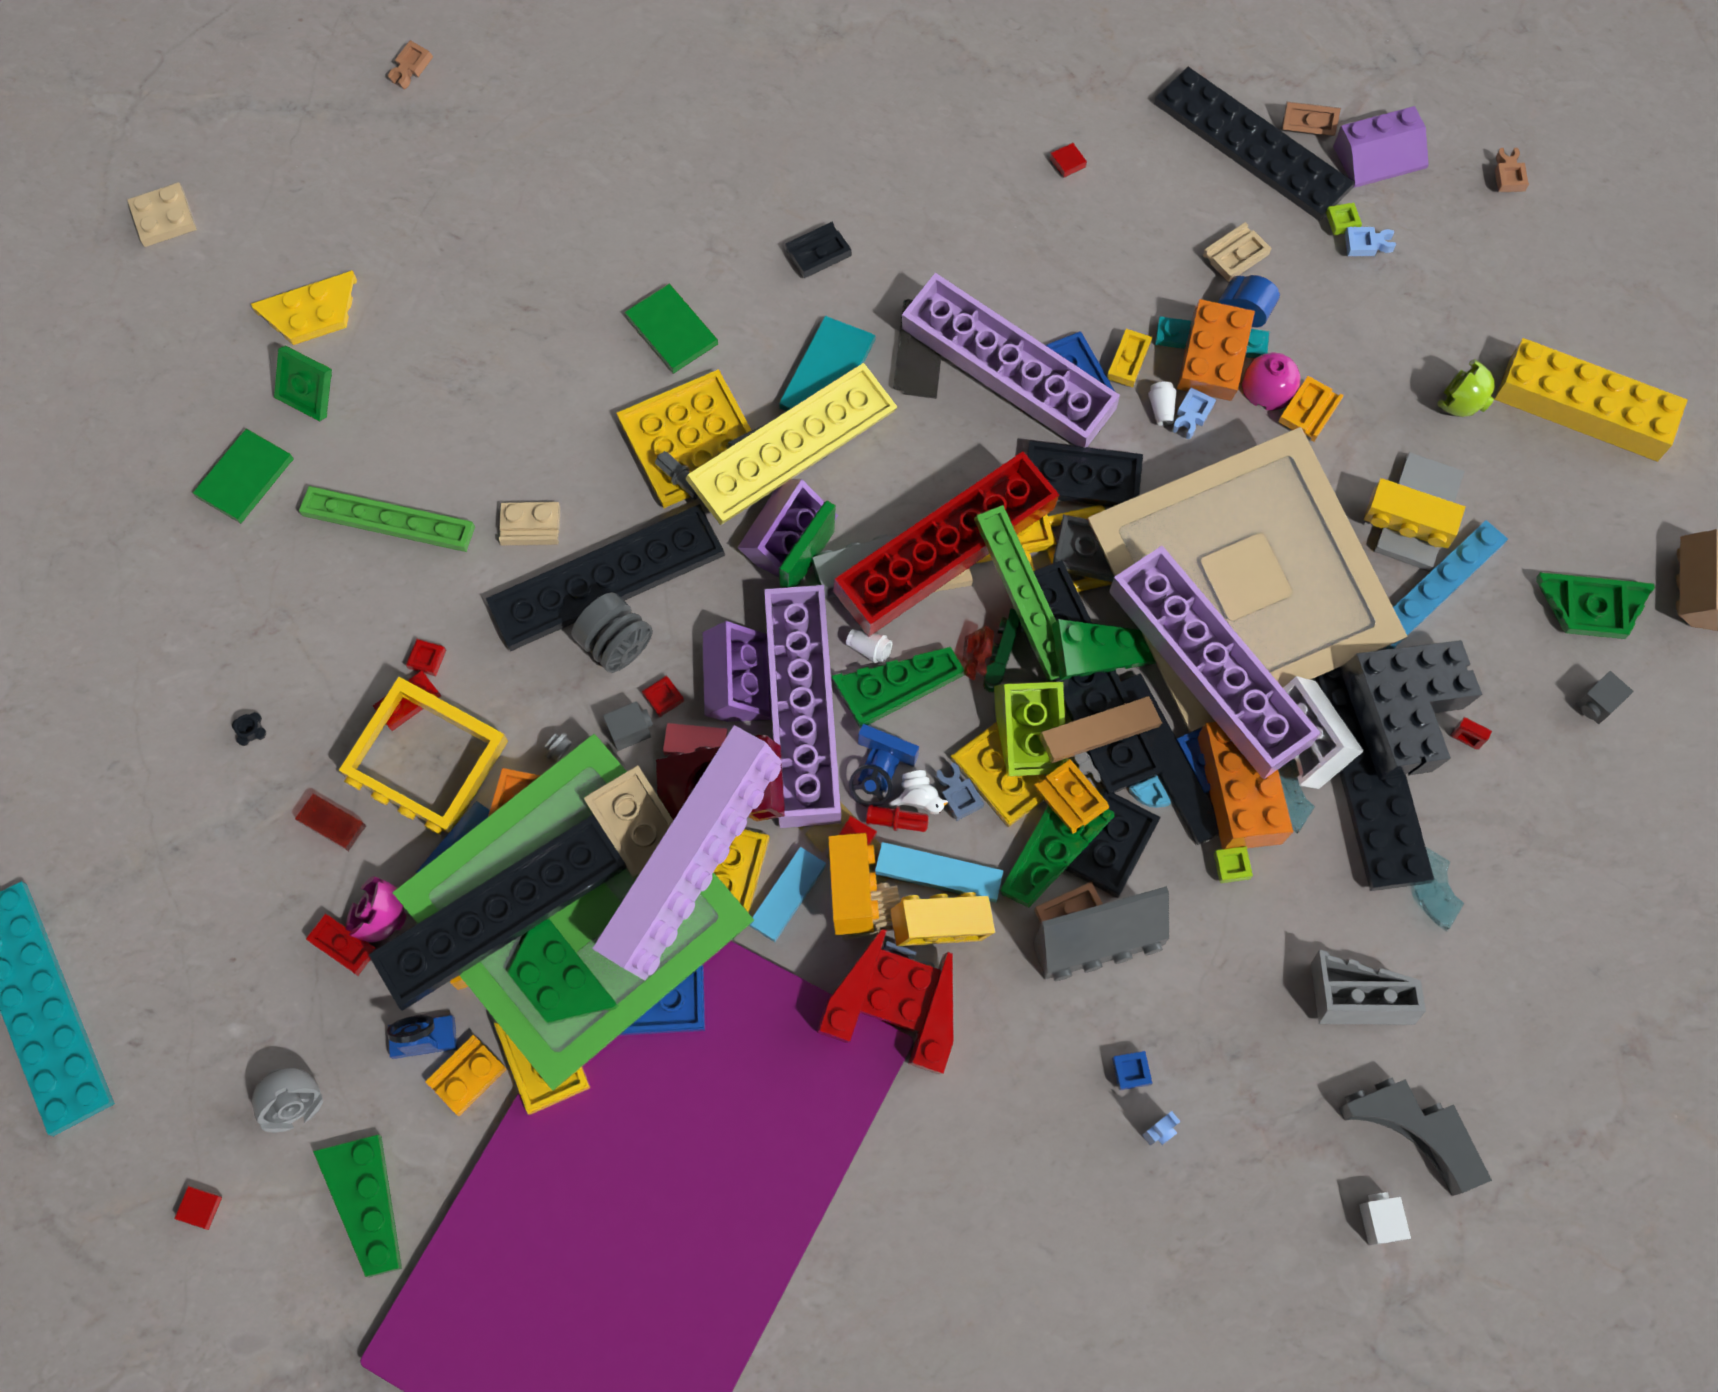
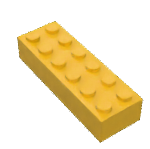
[1494,338,1688,462]

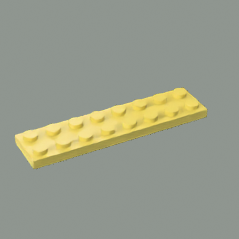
[686,363,897,525]

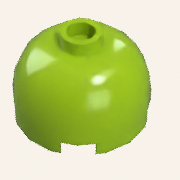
[1438,359,1495,417]

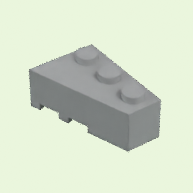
[1311,949,1426,1025]

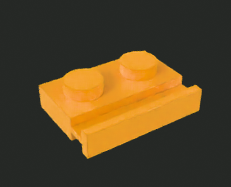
[1279,376,1344,442]
[1034,759,1109,834]
[425,1035,507,1116]

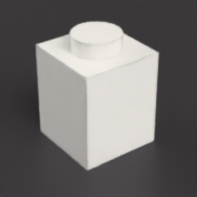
[1359,1192,1411,1246]

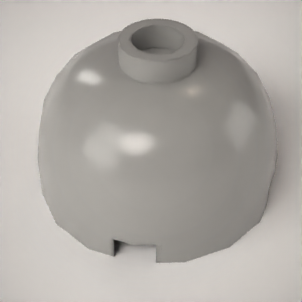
[252,1068,323,1133]

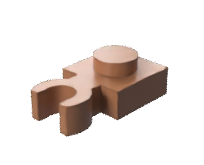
[388,40,433,89]
[1495,148,1529,192]

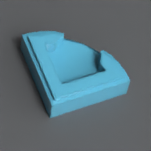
[1129,776,1171,808]

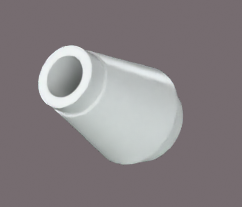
[1148,382,1176,426]
[846,629,892,663]

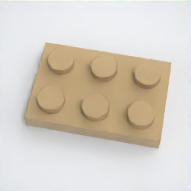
[584,766,673,879]

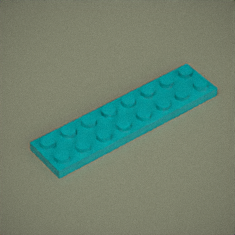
[0,881,115,1137]

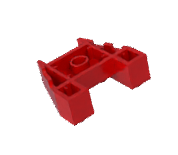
[816,929,954,1075]

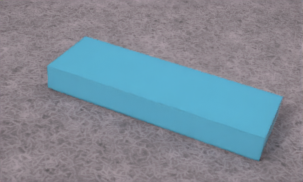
[749,847,827,942]

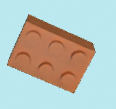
[1177,299,1255,401]

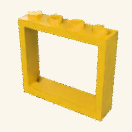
[339,677,508,835]

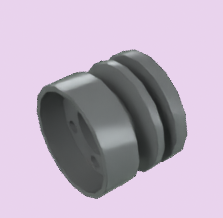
[571,592,653,673]

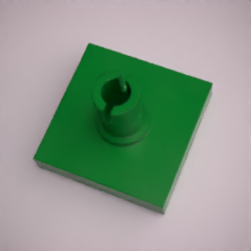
[274,345,332,422]

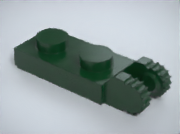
[983,608,1020,693]

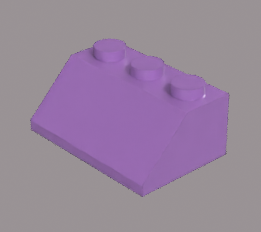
[1333,106,1429,188]
[738,479,838,577]
[703,621,772,722]

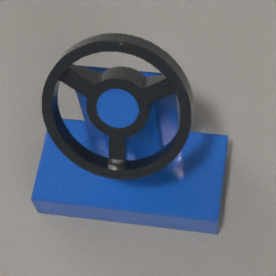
[849,724,919,807]
[387,1015,457,1059]

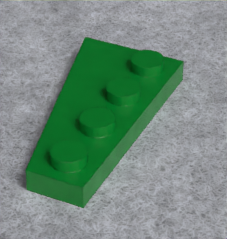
[1052,619,1156,680]
[832,647,965,729]
[1000,805,1115,908]
[313,1135,402,1278]

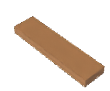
[1039,696,1162,763]

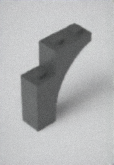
[1339,1077,1492,1196]

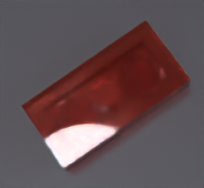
[295,793,366,852]

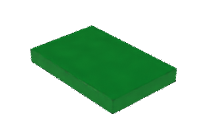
[625,283,718,374]
[193,428,294,524]
[779,501,836,588]

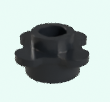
[232,712,266,746]

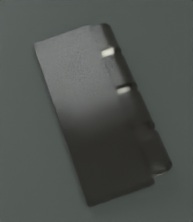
[893,299,941,399]

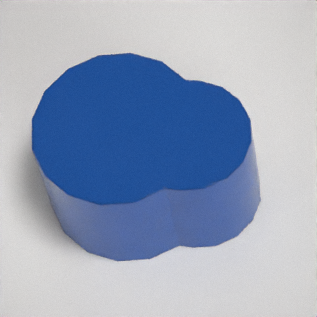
[1218,275,1280,328]

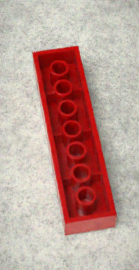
[833,451,1059,637]

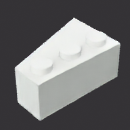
[1283,676,1363,789]

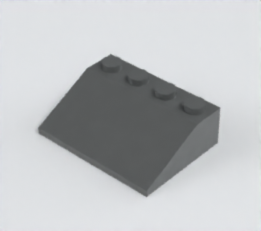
[1033,886,1169,981]

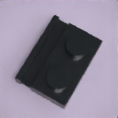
[785,221,852,278]

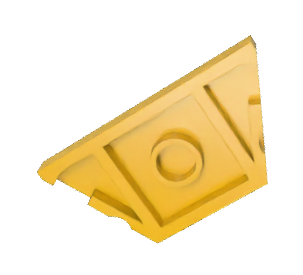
[251,270,357,345]

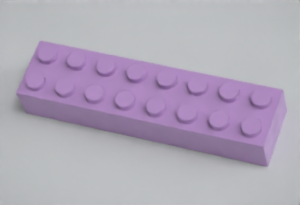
[902,273,1120,447]
[1109,546,1320,779]
[764,585,841,828]
[592,725,782,981]

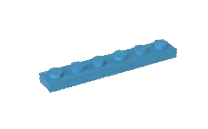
[1384,520,1508,650]

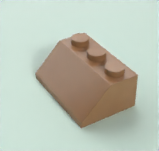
[1676,529,1718,631]

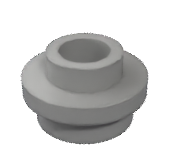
[544,732,572,761]

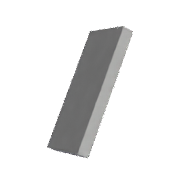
[1374,452,1465,571]

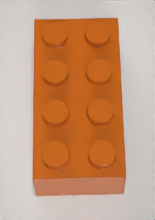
[1198,722,1293,849]

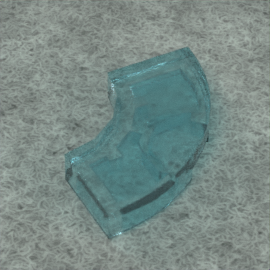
[1278,759,1315,834]
[1414,847,1464,931]

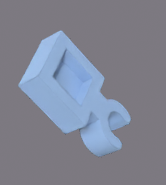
[1345,227,1396,256]
[1172,388,1216,440]
[1142,1111,1181,1146]

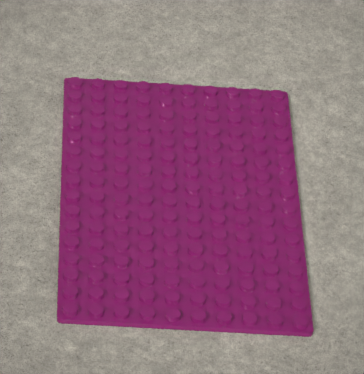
[360,941,913,1392]

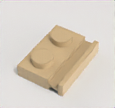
[1203,222,1272,282]
[499,502,560,546]

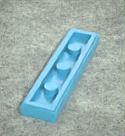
[875,842,1003,903]

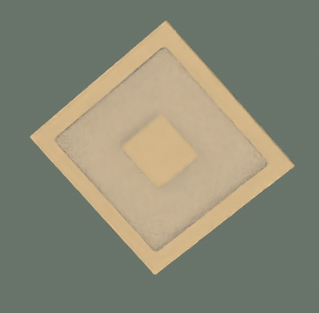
[1087,427,1408,733]

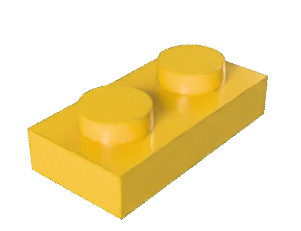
[1107,328,1152,388]

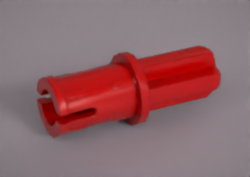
[866,805,929,832]

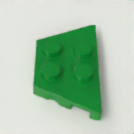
[1536,572,1655,639]
[508,918,619,1025]

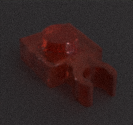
[962,626,994,681]

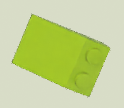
[994,682,1067,776]

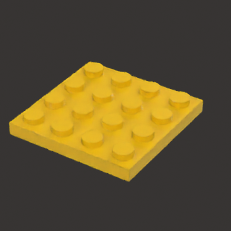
[616,369,752,509]

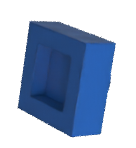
[1112,1051,1153,1091]

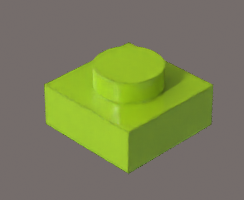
[1326,202,1362,235]
[1214,846,1253,883]

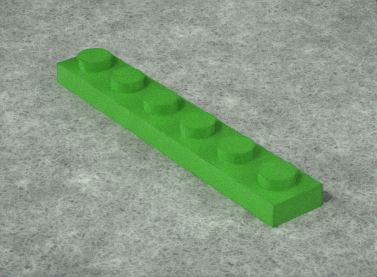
[299,486,475,552]
[974,505,1060,682]

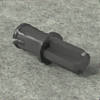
[655,451,699,500]

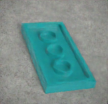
[779,316,876,411]

